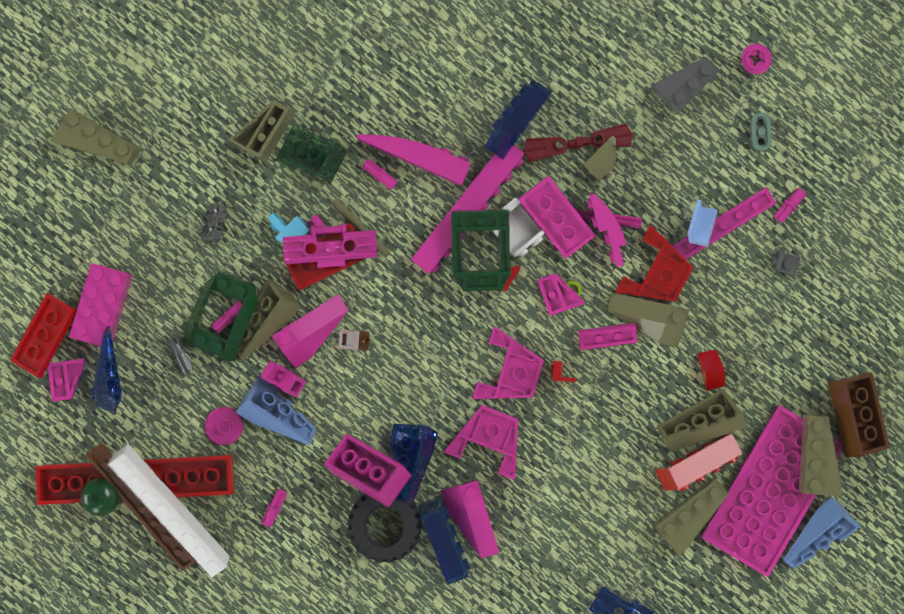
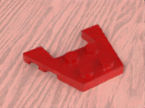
[616,225,693,302]

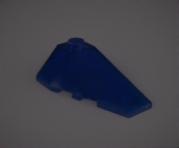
[91,326,122,413]

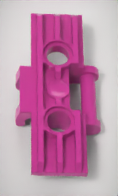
[282,223,377,268]

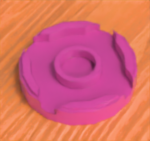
[205,407,244,445]

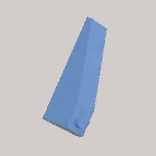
[236,375,316,445]
[783,497,861,568]

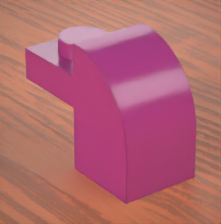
[260,360,307,398]

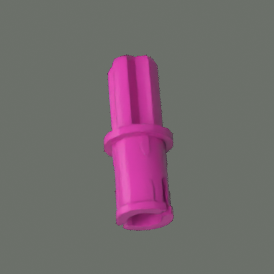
[362,159,398,191]
[774,188,807,223]
[212,300,243,333]
[260,489,287,527]

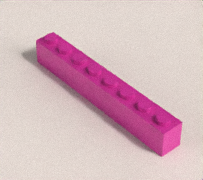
[411,140,525,274]

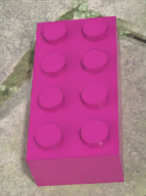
[69,263,133,348]
[324,433,411,507]

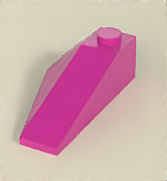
[272,295,349,368]
[441,479,499,558]

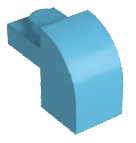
[267,213,310,243]

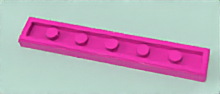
[672,187,776,259]

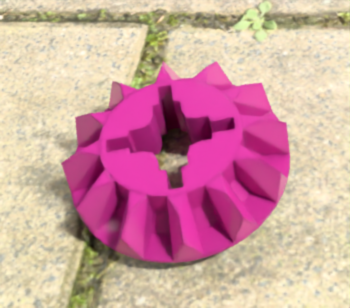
[741,44,772,74]

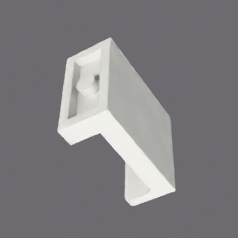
[492,198,545,258]

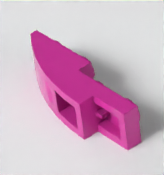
[586,192,627,267]

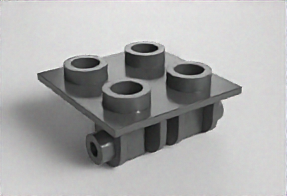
[201,203,228,244]

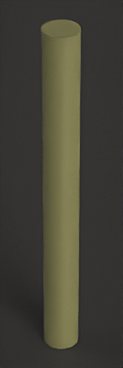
[332,198,390,257]

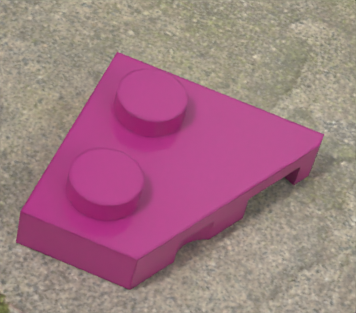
[537,273,585,316]

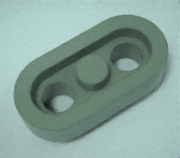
[750,113,772,152]

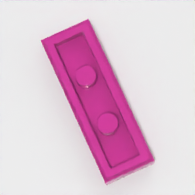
[578,323,637,350]

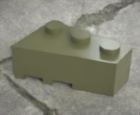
[228,100,295,163]

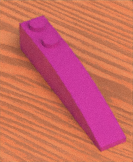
[357,134,471,187]

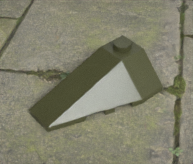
[237,278,301,360]
[607,293,689,347]

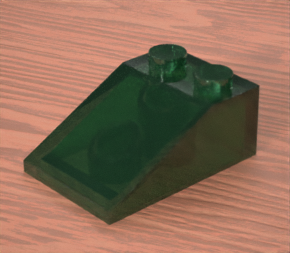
[276,126,347,185]

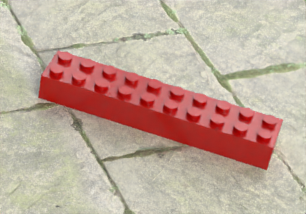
[35,454,235,505]

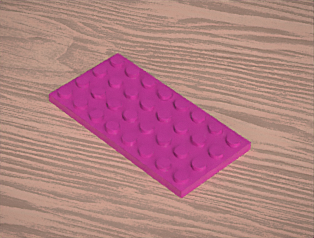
[700,405,843,577]

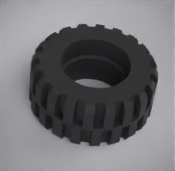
[347,491,422,563]

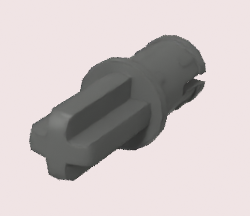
[167,335,193,374]

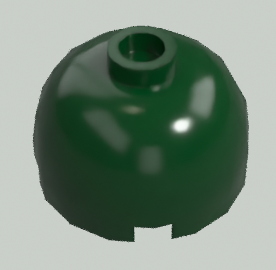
[80,477,121,516]

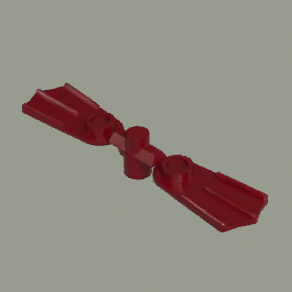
[523,123,633,162]

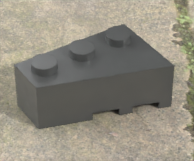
[650,57,720,114]

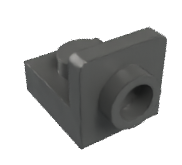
[771,251,801,276]

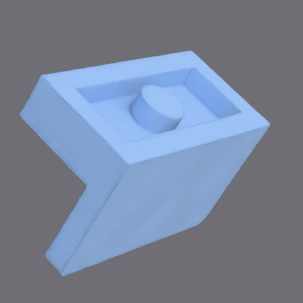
[688,200,718,247]

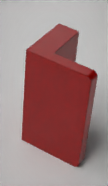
[550,361,577,382]

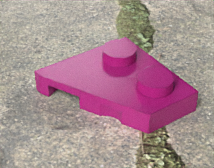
[48,358,86,402]

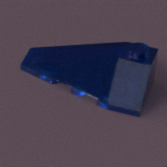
[390,424,438,502]

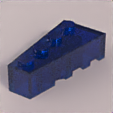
[484,80,552,160]
[418,496,470,585]

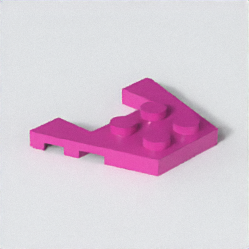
[473,327,544,399]
[444,405,518,479]

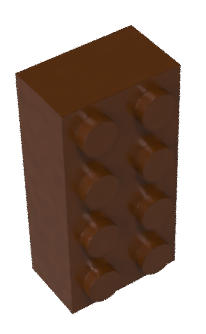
[828,372,890,458]

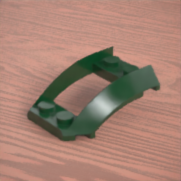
[451,208,511,291]
[183,271,259,362]

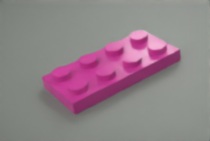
[518,175,596,259]

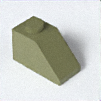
[583,136,616,181]

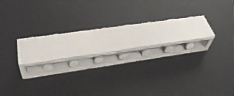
[108,444,229,577]

